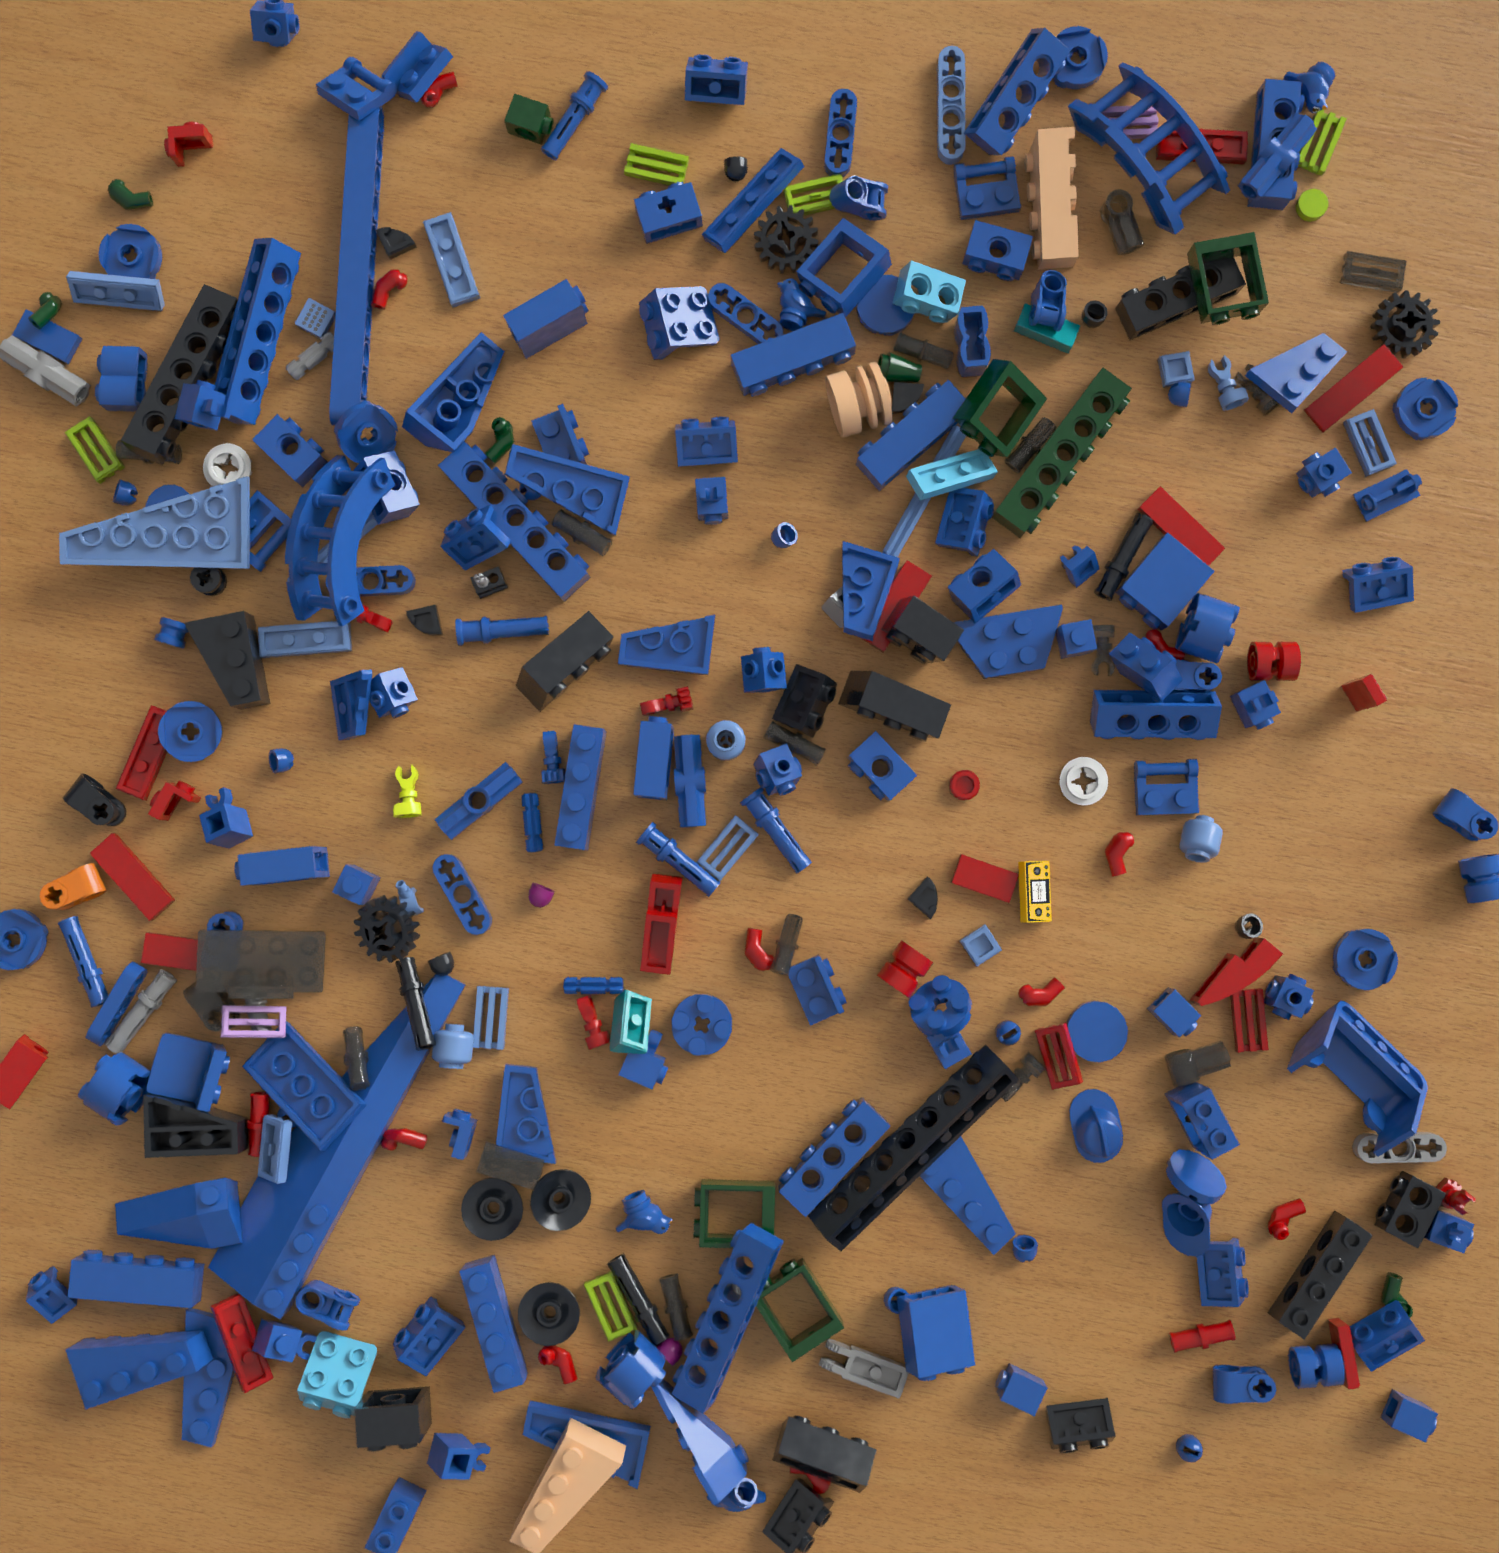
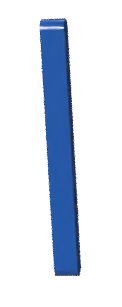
[329,107,384,426]

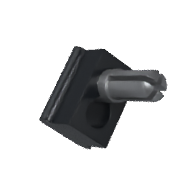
[470,566,508,599]

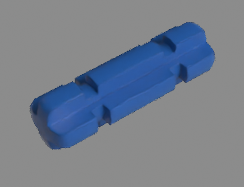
[521,793,543,853]
[563,977,623,994]

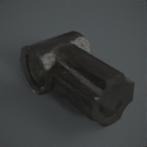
[1100,189,1144,255]
[1164,1041,1231,1087]

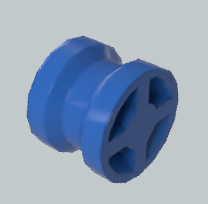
[154,617,189,649]

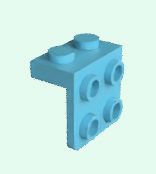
[297,1331,377,1418]

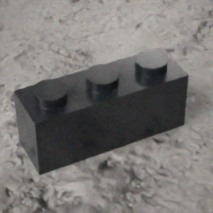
[772,1416,877,1493]

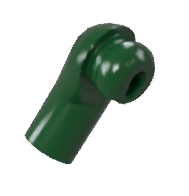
[108,179,153,210]
[28,292,62,330]
[485,417,514,464]
[1381,1272,1413,1318]

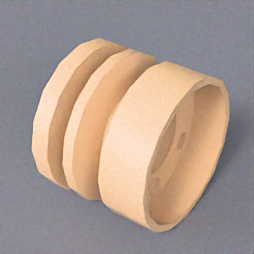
[825,362,893,438]

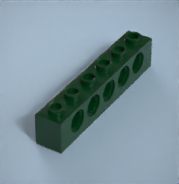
[992,367,1132,538]

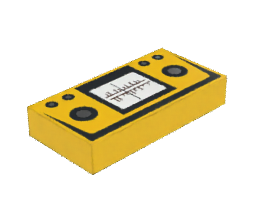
[1018,861,1052,923]

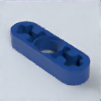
[824,89,857,177]
[708,283,783,344]
[326,565,416,597]
[433,854,492,935]
[86,962,147,1046]

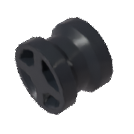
[190,568,227,596]

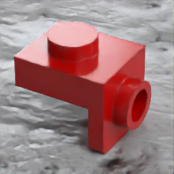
[164,122,213,167]
[148,780,201,821]

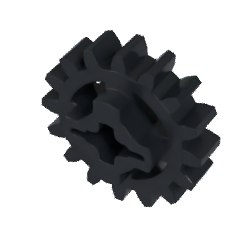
[754,205,819,274]
[1370,290,1440,359]
[354,895,420,963]

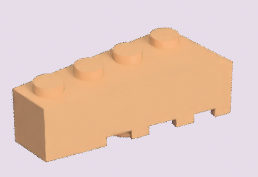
[1024,127,1079,270]
[510,1418,626,1553]

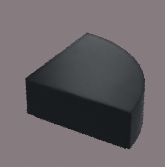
[376,227,417,260]
[891,382,924,414]
[406,605,443,636]
[907,876,938,919]

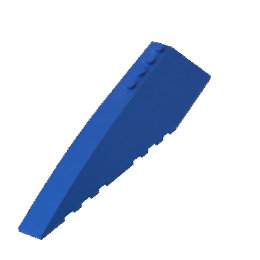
[208,974,466,1319]

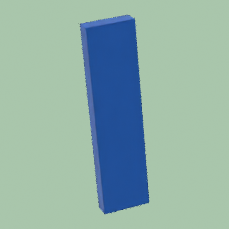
[702,148,804,253]

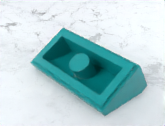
[1014,303,1080,354]
[609,989,652,1054]

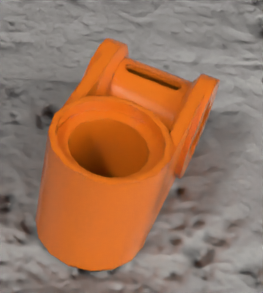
[40,863,107,910]

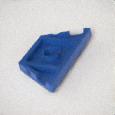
[953,604,1063,679]

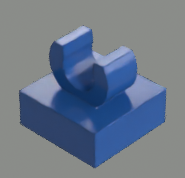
[1060,546,1100,588]

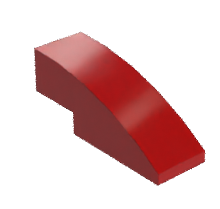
[1304,344,1403,433]
[640,873,683,975]
[1190,937,1283,1006]

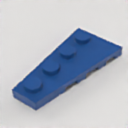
[920,1137,1016,1255]

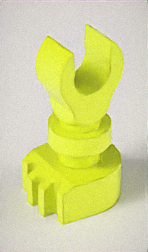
[393,765,422,819]

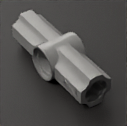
[0,335,91,407]

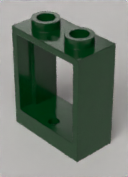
[1187,232,1269,325]
[953,359,1047,457]
[693,1179,775,1248]
[756,1258,844,1362]

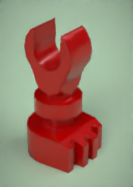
[350,605,393,633]
[640,686,694,716]
[577,995,611,1050]
[1435,1178,1476,1215]

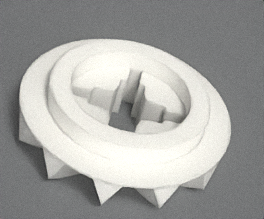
[203,443,252,486]
[1059,757,1108,806]

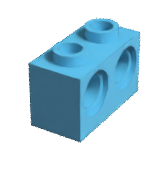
[893,260,966,323]

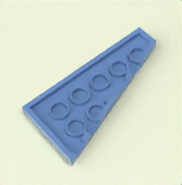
[59,476,250,569]

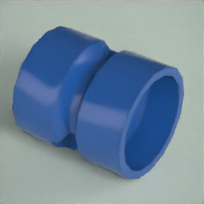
[1458,854,1499,903]
[1288,1343,1345,1389]

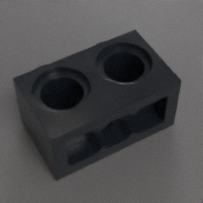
[1374,1171,1446,1248]

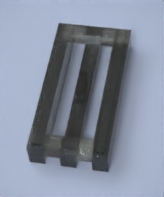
[1340,251,1407,293]

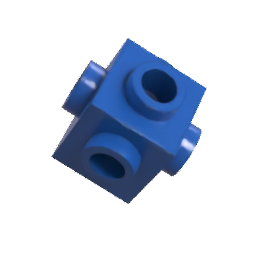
[250,0,299,47]
[1296,447,1352,498]
[741,647,787,693]
[370,667,418,718]
[753,744,802,796]
[1264,973,1314,1020]

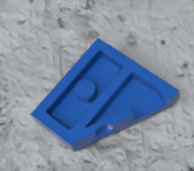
[330,669,372,741]

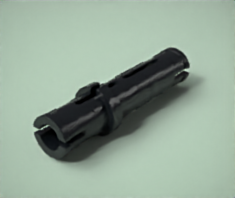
[1094,513,1153,601]
[395,957,436,1051]
[607,1253,670,1345]

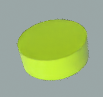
[1296,189,1329,222]

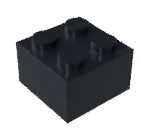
[881,595,964,664]
[355,1386,432,1451]

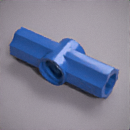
[1238,113,1317,201]
[674,734,706,828]
[434,762,523,840]

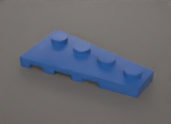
[504,444,630,536]
[182,1308,235,1448]
[522,1400,651,1489]

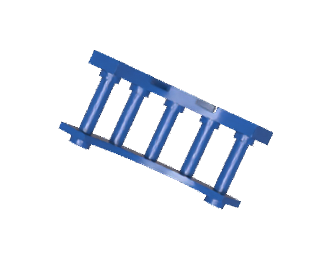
[1068,62,1230,235]
[285,455,395,627]

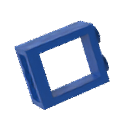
[796,218,892,318]
[633,716,674,800]
[234,846,330,886]
[1164,1080,1240,1160]

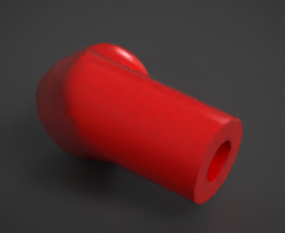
[745,928,775,971]

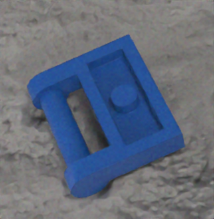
[316,56,397,121]
[954,156,1021,220]
[250,490,291,572]
[1134,759,1199,816]

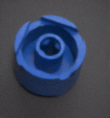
[1175,593,1240,664]
[78,1053,151,1126]
[595,1330,666,1409]

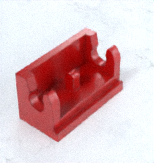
[0,1034,49,1110]

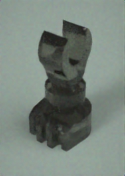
[1235,364,1280,416]
[1092,625,1115,676]
[1001,1051,1046,1102]

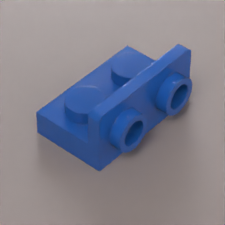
[382,31,453,103]
[531,404,590,465]
[675,416,738,467]
[935,488,994,556]
[440,504,511,570]
[1342,557,1414,613]
[786,954,847,1026]
[1197,1238,1249,1307]
[393,1296,465,1376]
[1350,1300,1425,1372]

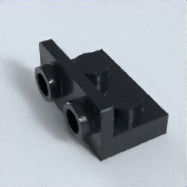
[772,664,837,738]
[1045,1398,1116,1454]
[762,1478,834,1553]

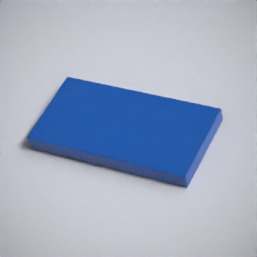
[242,1021,367,1151]

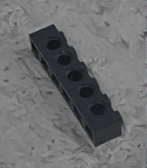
[121,284,238,465]

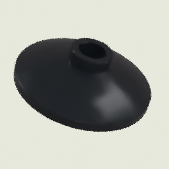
[530,1169,591,1231]
[461,1178,523,1241]
[518,1282,580,1346]

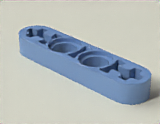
[937,46,965,165]

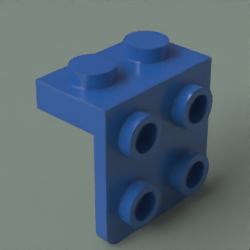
[639,286,719,360]
[146,1033,230,1112]

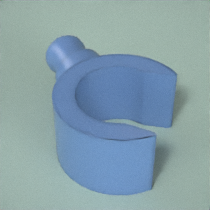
[395,880,424,916]

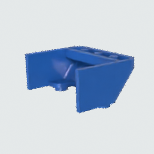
[1287,1001,1428,1157]

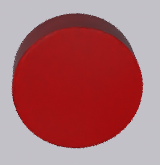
[949,770,980,801]

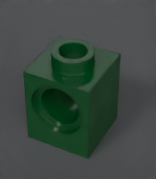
[504,93,554,145]

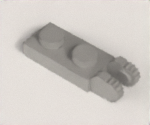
[819,1339,909,1398]

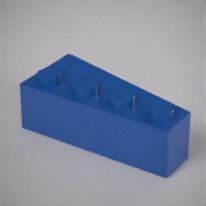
[66,1330,213,1410]

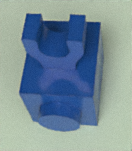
[174,380,232,430]
[695,477,728,525]
[1230,680,1281,730]
[199,787,254,849]
[619,1029,669,1090]
[924,1032,972,1069]
[1424,1210,1474,1253]
[252,1319,317,1363]
[427,1433,491,1480]

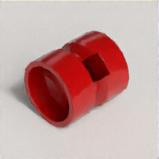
[1247,641,1301,681]
[877,940,933,998]

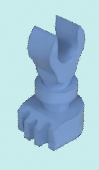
[1208,356,1249,411]

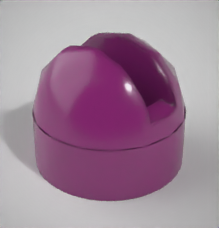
[528,883,555,908]
[657,1338,683,1367]

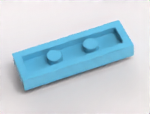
[906,449,998,501]

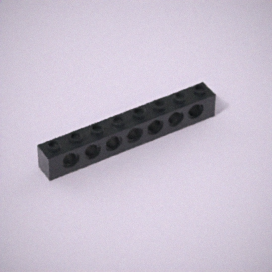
[808,1044,1019,1251]

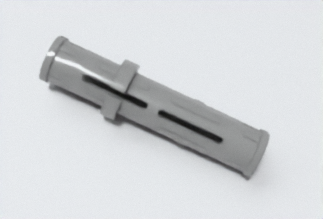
[105,969,177,1054]

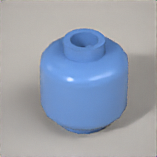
[706,720,746,761]
[1179,815,1223,863]
[432,1024,474,1069]

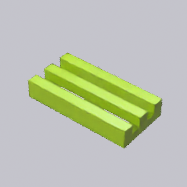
[1298,110,1347,176]
[624,143,689,186]
[783,174,843,216]
[65,416,125,484]
[584,1271,637,1342]

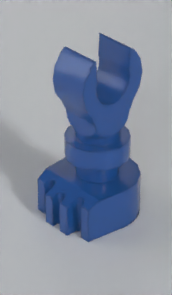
[541,731,566,784]

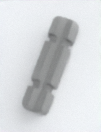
[286,332,334,380]

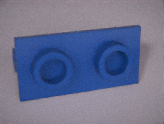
[1353,469,1422,521]

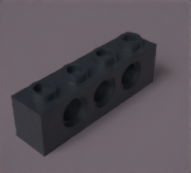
[1115,257,1246,340]
[1268,1211,1373,1340]

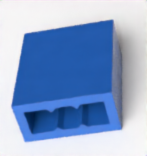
[503,279,589,359]
[1115,532,1214,631]
[897,1285,975,1381]

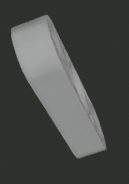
[1352,1132,1447,1163]

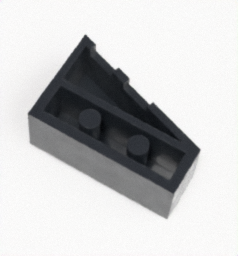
[184,611,271,710]
[516,611,614,712]
[838,671,951,742]
[143,1093,249,1158]

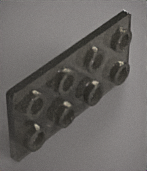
[196,930,326,999]

